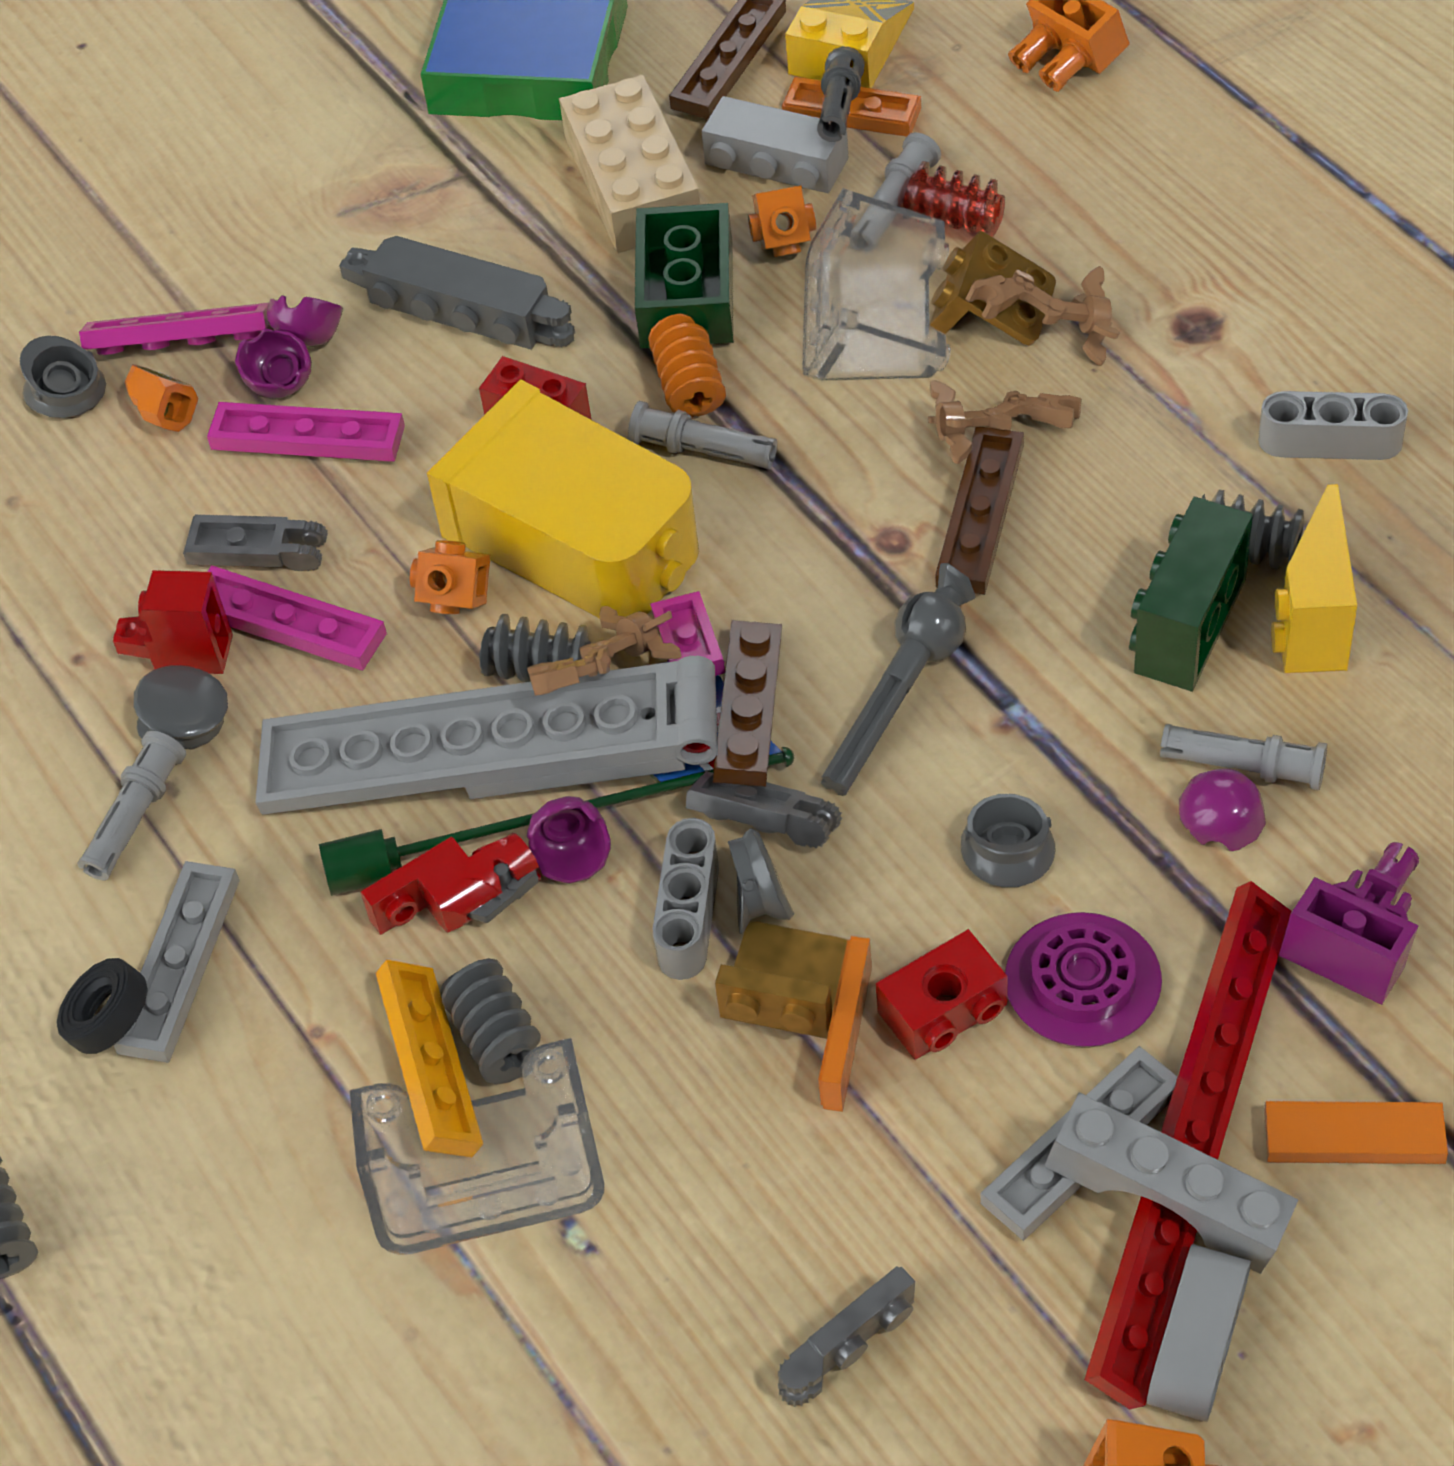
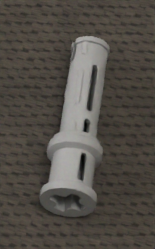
[848,132,941,251]
[628,401,777,469]
[1160,724,1328,790]
[78,731,186,881]

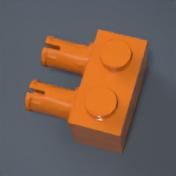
[1008,0,1130,92]

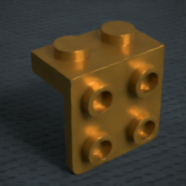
[930,230,1056,346]
[715,921,848,1039]

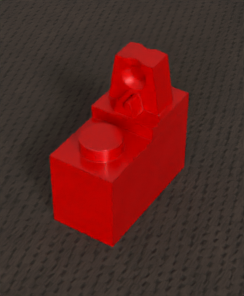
[113,570,233,674]

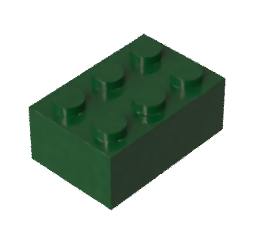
[635,203,734,348]
[1129,496,1253,692]

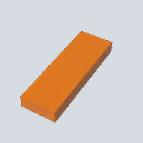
[782,77,922,137]
[818,936,872,1112]
[1264,1101,1448,1164]

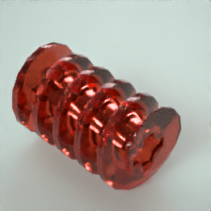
[902,161,1005,237]

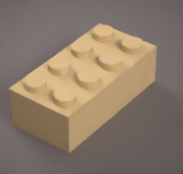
[559,75,700,253]

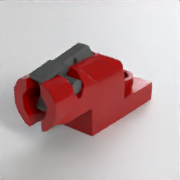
[360,832,541,935]

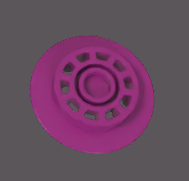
[1005,912,1162,1047]

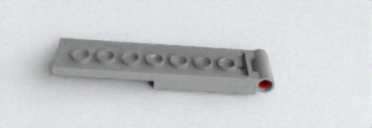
[255,656,718,815]

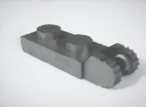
[183,514,328,571]
[686,770,842,849]
[778,1266,916,1407]

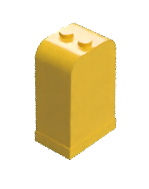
[427,379,699,618]

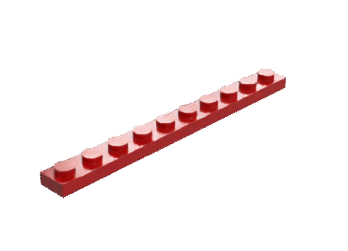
[1084,881,1291,1410]

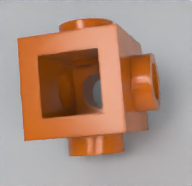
[748,185,816,257]
[410,540,491,614]

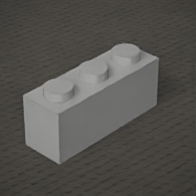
[702,96,849,194]

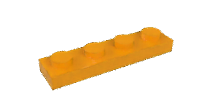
[376,959,484,1158]

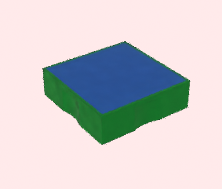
[420,0,628,121]

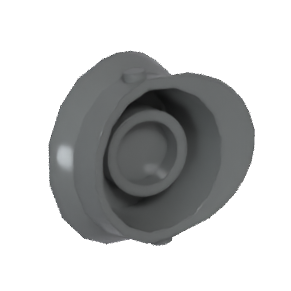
[20,336,106,418]
[134,665,228,749]
[961,794,1056,888]
[728,828,794,934]

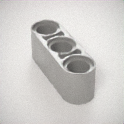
[1258,391,1408,460]
[653,818,719,980]
[1147,1244,1251,1422]

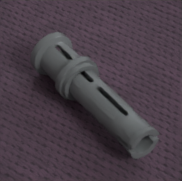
[817,46,865,142]

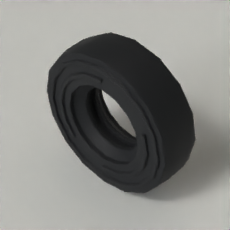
[56,958,148,1054]

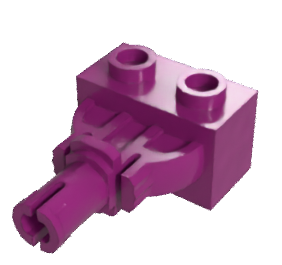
[1279,842,1419,1005]

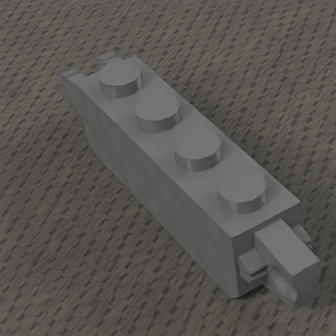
[339,236,575,350]

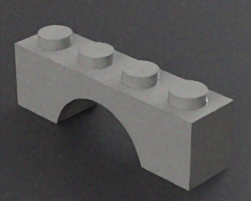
[1044,1092,1298,1274]

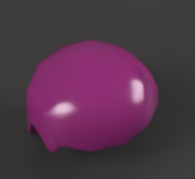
[267,295,343,347]
[235,328,312,399]
[1179,769,1266,851]
[526,796,611,884]

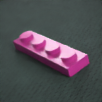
[79,302,270,355]
[207,402,405,462]
[207,565,387,671]

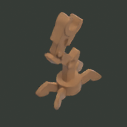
[965,266,1120,366]
[928,380,1082,464]
[527,606,682,696]

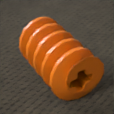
[648,313,726,417]

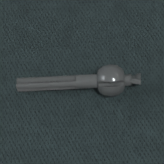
[821,563,976,796]

